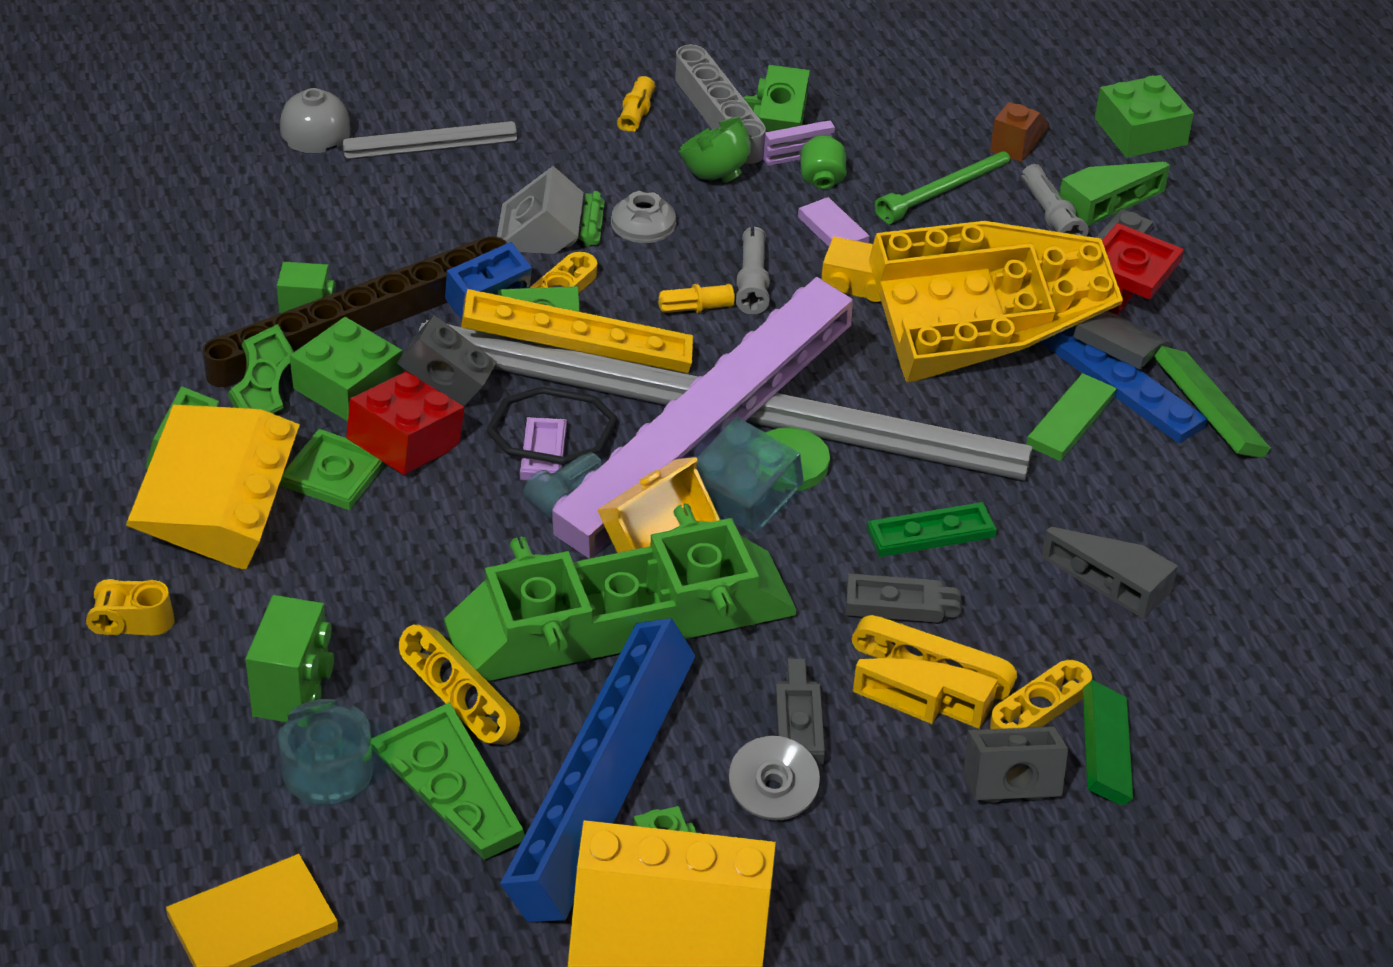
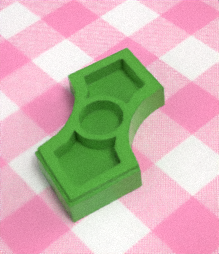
[227,324,294,414]

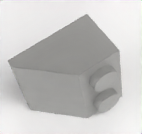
[497,166,584,254]

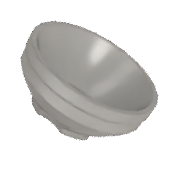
[611,191,676,243]

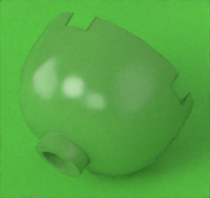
[678,117,751,183]

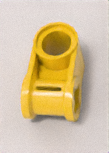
[86,579,174,636]

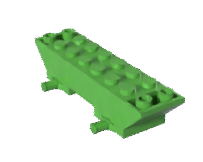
[444,504,796,681]

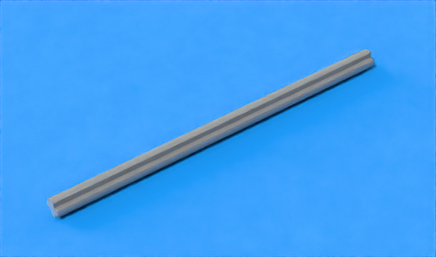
[419,320,1032,481]

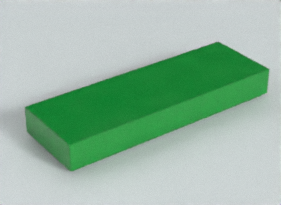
[866,502,997,557]
[1083,680,1133,805]

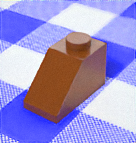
[990,102,1050,162]

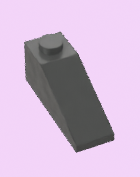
[1041,526,1178,619]

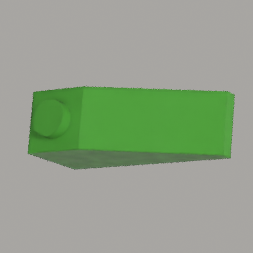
[1060,162,1170,226]

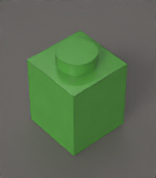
[277,262,336,313]

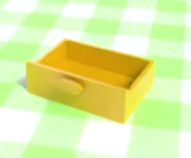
[597,457,720,553]

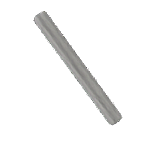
[343,121,517,159]

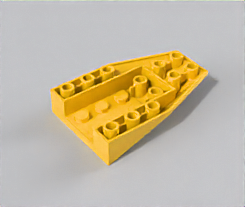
[869,221,1123,382]

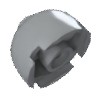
[280,88,351,153]

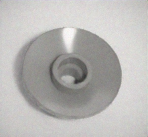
[729,736,820,820]

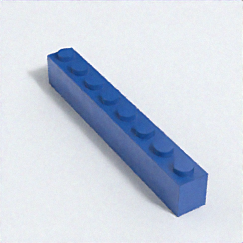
[500,618,695,922]

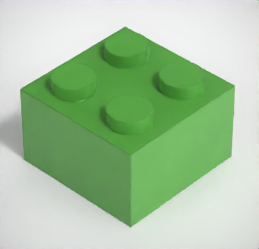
[1095,75,1194,158]
[290,317,404,421]
[245,595,334,725]

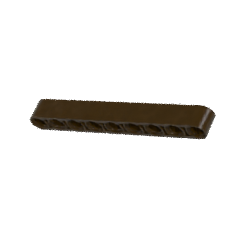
[202,236,507,388]

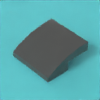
[1073,311,1173,369]

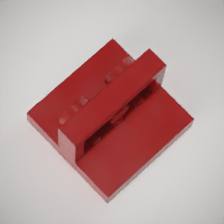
[1102,223,1184,315]

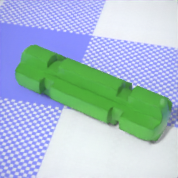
[578,191,605,247]

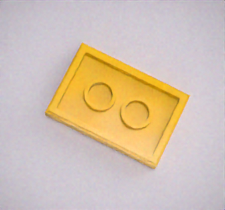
[166,854,338,967]

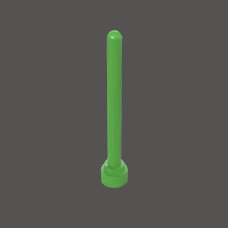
[875,151,1010,225]

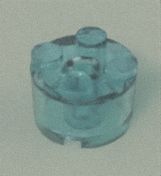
[278,699,373,806]

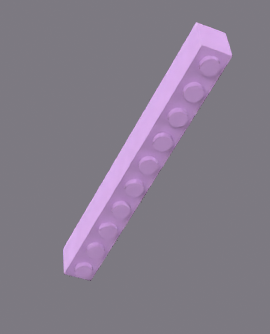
[552,277,853,559]

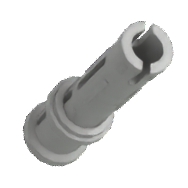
[1021,164,1089,236]
[736,227,770,314]

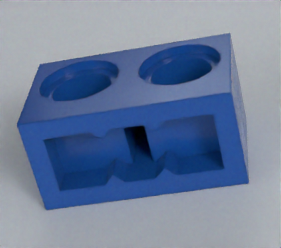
[445,242,532,320]

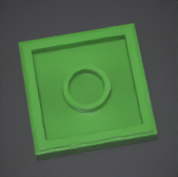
[279,429,386,510]

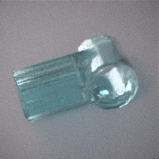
[523,452,602,520]

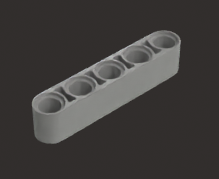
[675,44,766,164]

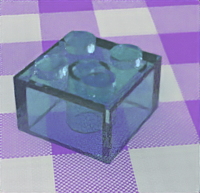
[697,416,804,535]

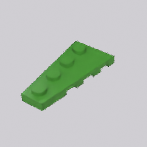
[368,702,525,860]

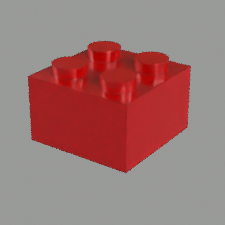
[346,371,464,475]

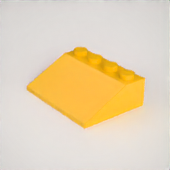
[125,404,300,569]
[568,820,776,967]

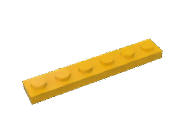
[461,289,693,373]

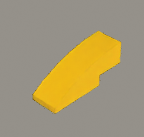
[853,658,998,729]

